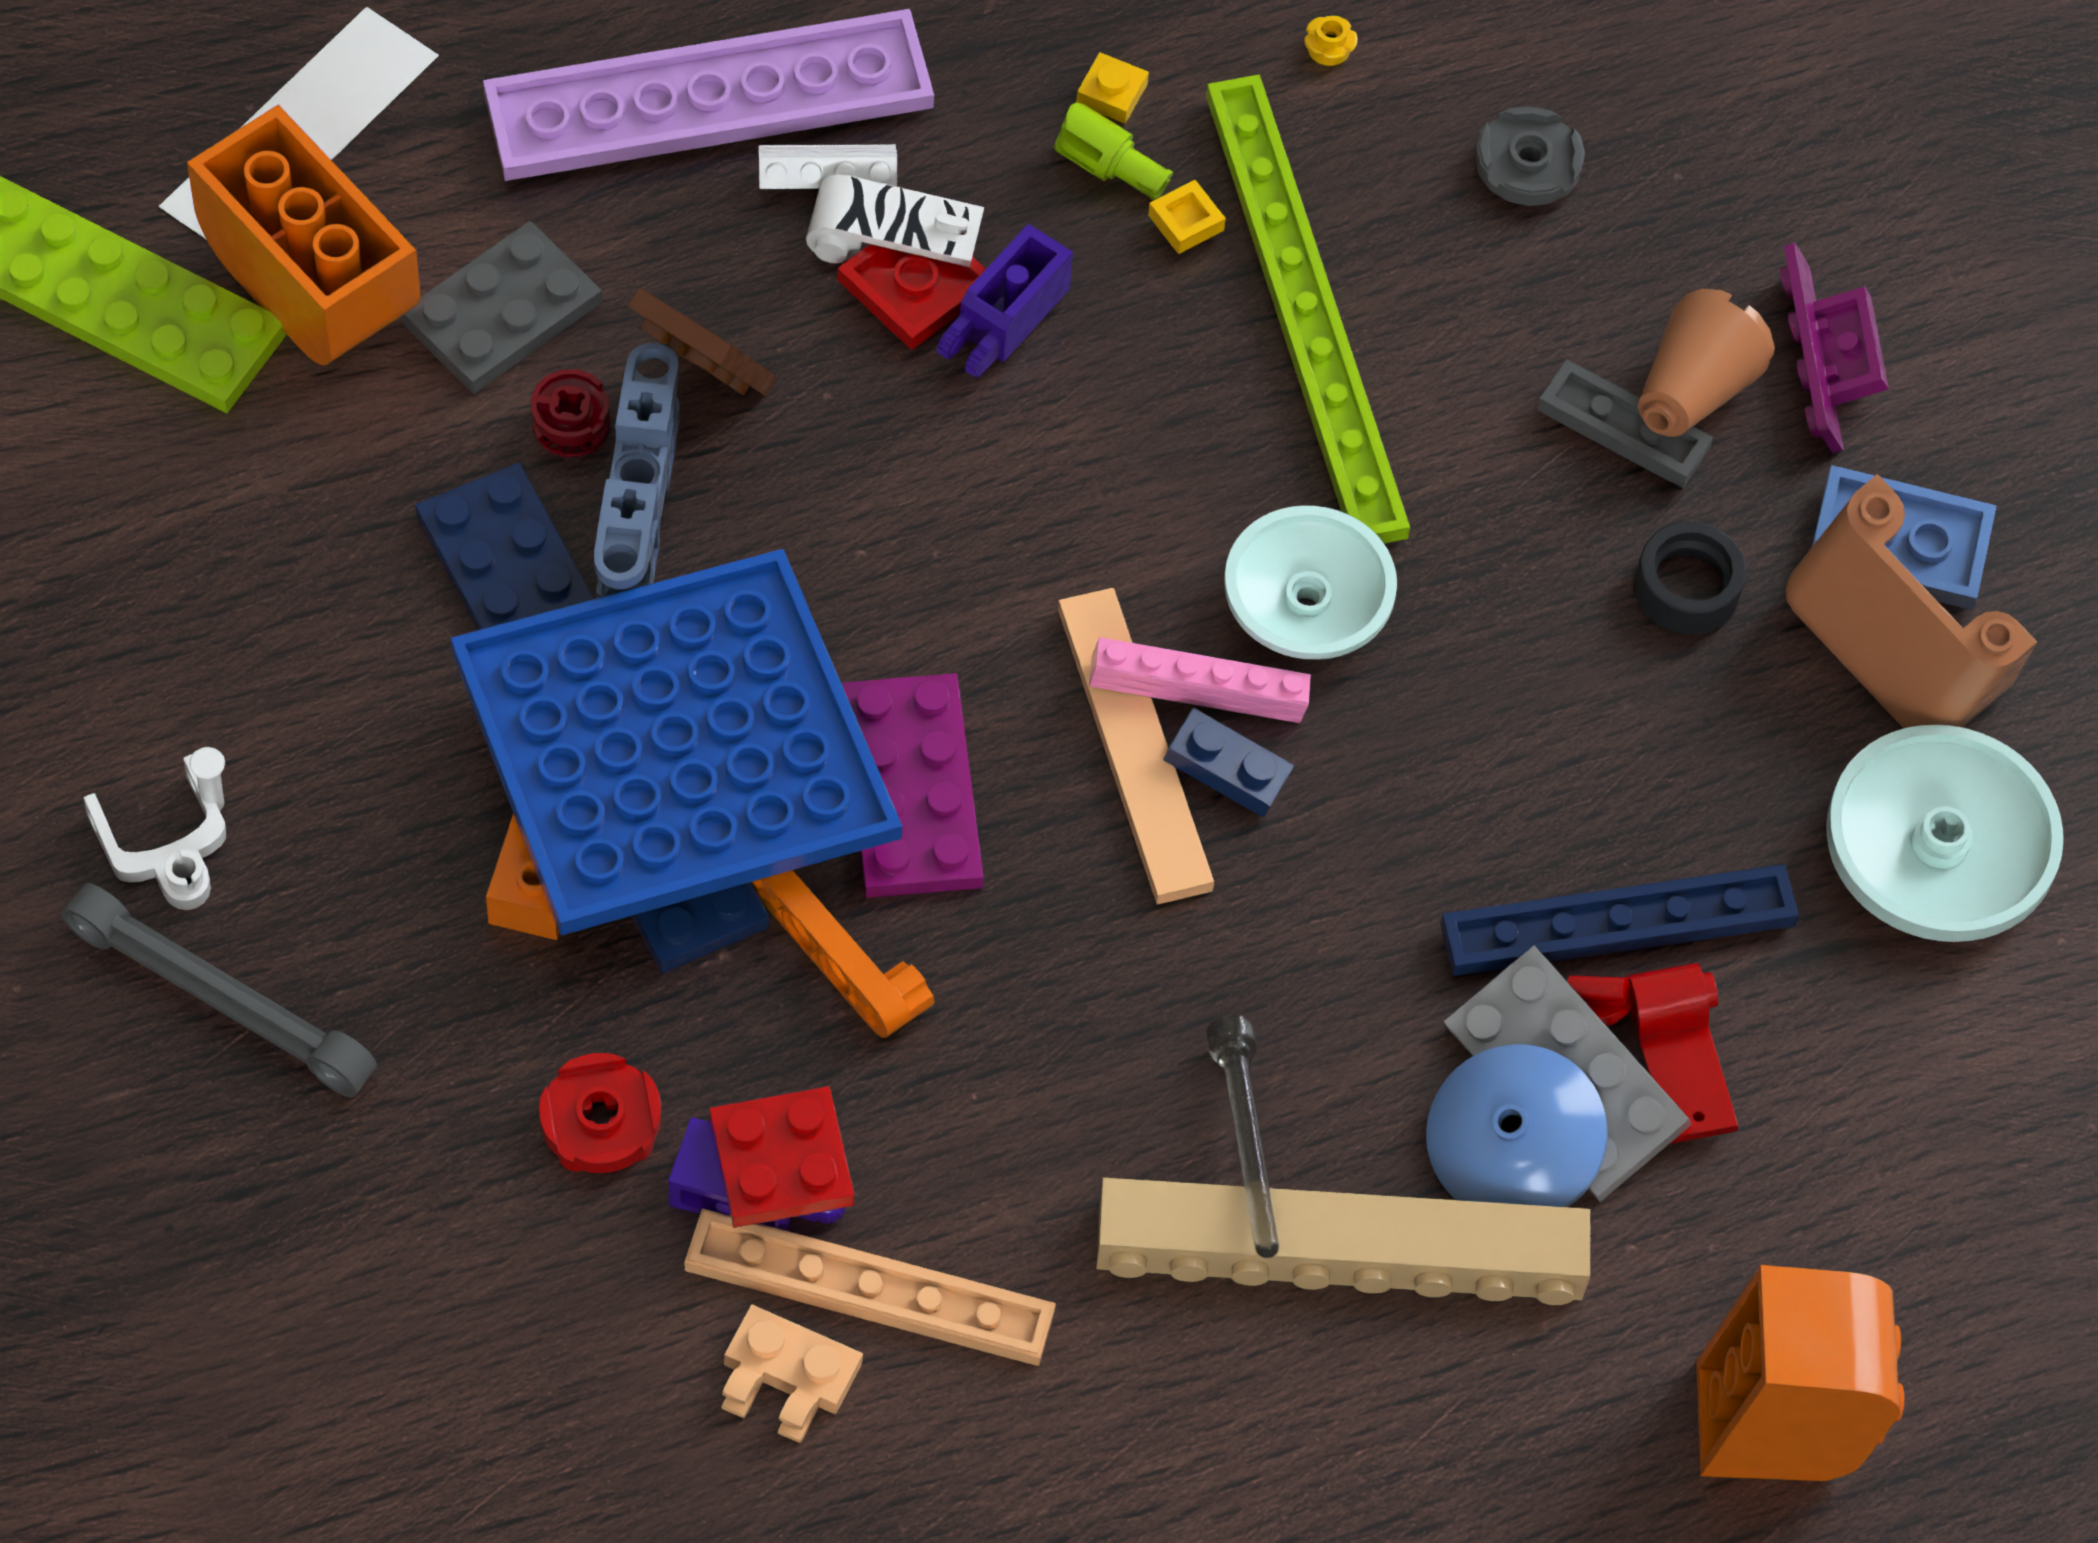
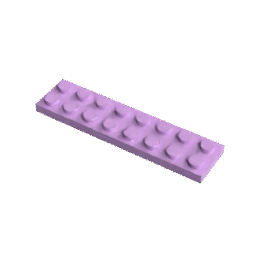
[483,9,934,181]

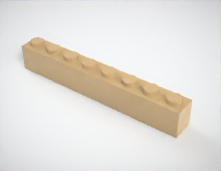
[1096,1177,1590,1305]

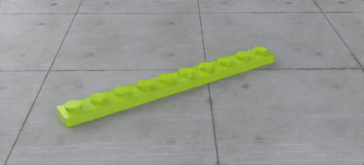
[1206,74,1410,544]

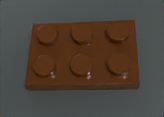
[628,288,778,396]

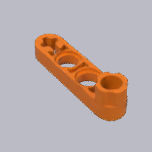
[750,870,934,1038]

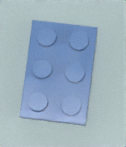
[1811,465,1997,610]

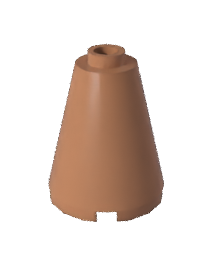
[1638,288,1775,437]

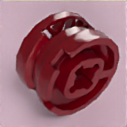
[531,369,611,457]

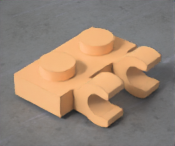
[722,1304,863,1443]

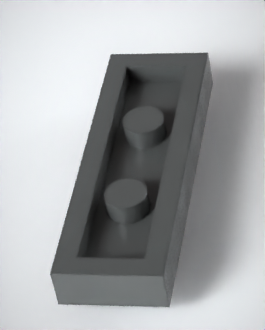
[1537,359,1713,489]

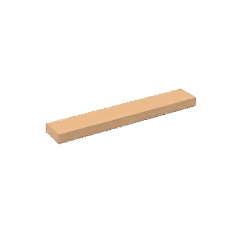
[1058,588,1214,905]
[684,1208,1056,1366]

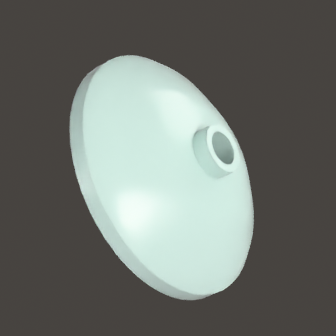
[1224,506,1397,660]

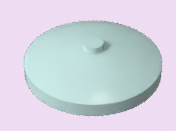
[1826,725,2063,942]

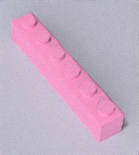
[1089,637,1311,723]

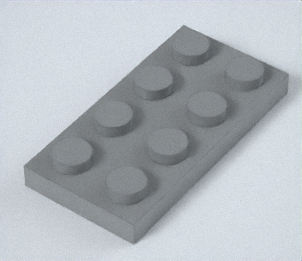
[1444,945,1692,1202]

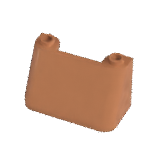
[1785,474,2037,729]

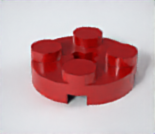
[539,1053,661,1173]

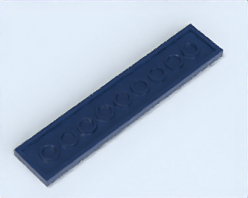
[415,462,769,974]

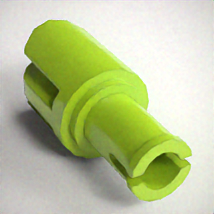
[1053,102,1173,201]

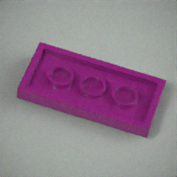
[842,673,984,898]

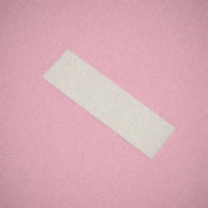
[159,7,439,239]

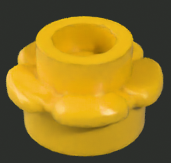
[1304,15,1357,66]

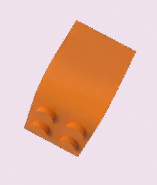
[187,104,421,366]
[1696,1265,1904,1481]

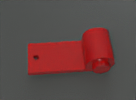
[1626,963,1738,1144]

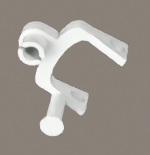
[84,747,226,910]

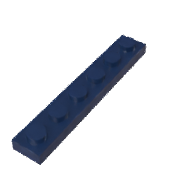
[1440,864,1799,976]

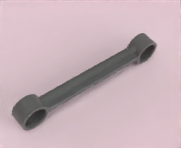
[61,883,377,1097]

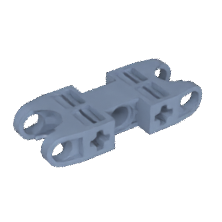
[594,343,680,599]

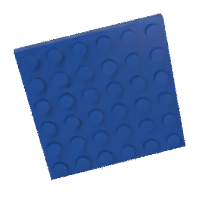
[450,549,903,936]

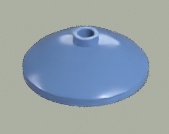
[1426,1044,1608,1207]

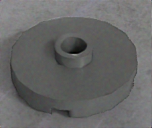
[1474,106,1585,206]

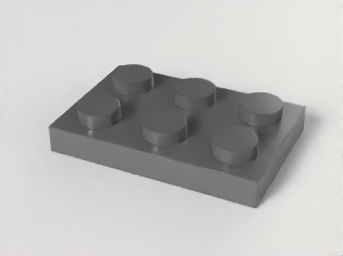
[401,221,603,395]

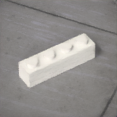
[759,144,897,189]

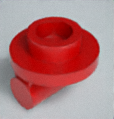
[1567,975,1632,1027]

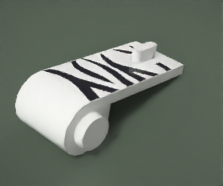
[806,174,984,267]

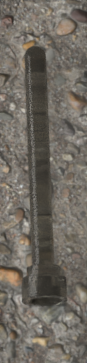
[1206,1015,1279,1258]

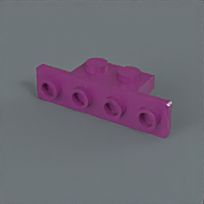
[1780,243,1889,454]

